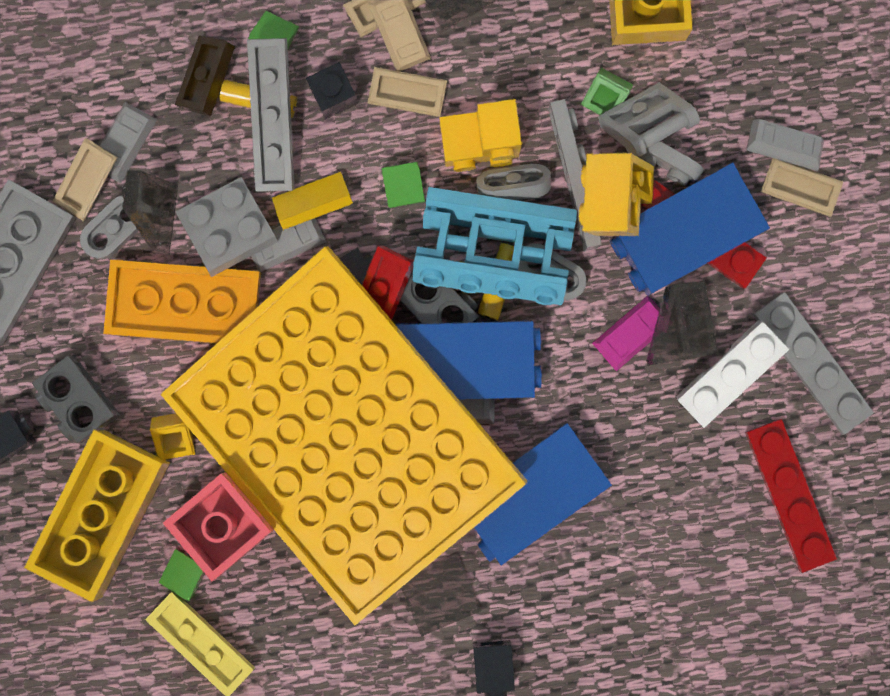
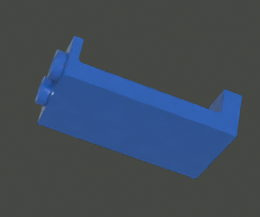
[610,163,770,296]
[396,320,542,400]
[474,423,612,565]

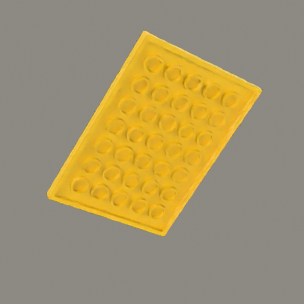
[160,246,528,625]

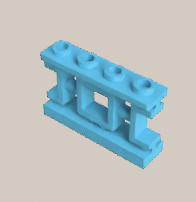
[413,187,577,305]

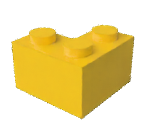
[439,99,522,172]
[579,153,654,236]

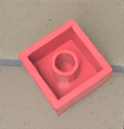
[163,472,274,582]

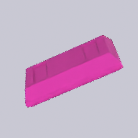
[592,296,672,371]

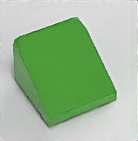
[248,11,299,49]
[581,67,633,115]
[382,162,425,208]
[159,549,205,601]

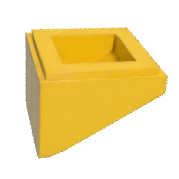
[150,413,195,460]

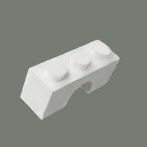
[676,320,789,428]

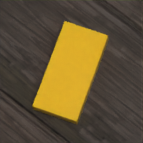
[272,172,353,230]

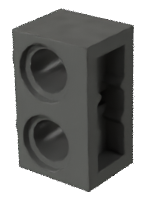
[400,275,479,324]
[32,356,121,443]

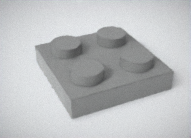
[176,177,277,277]

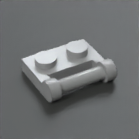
[598,82,700,157]

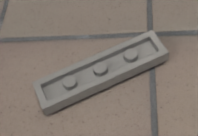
[247,38,295,191]
[548,99,605,252]
[753,292,874,435]

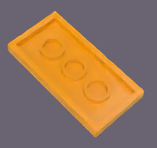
[103,259,261,344]

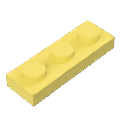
[145,592,255,696]

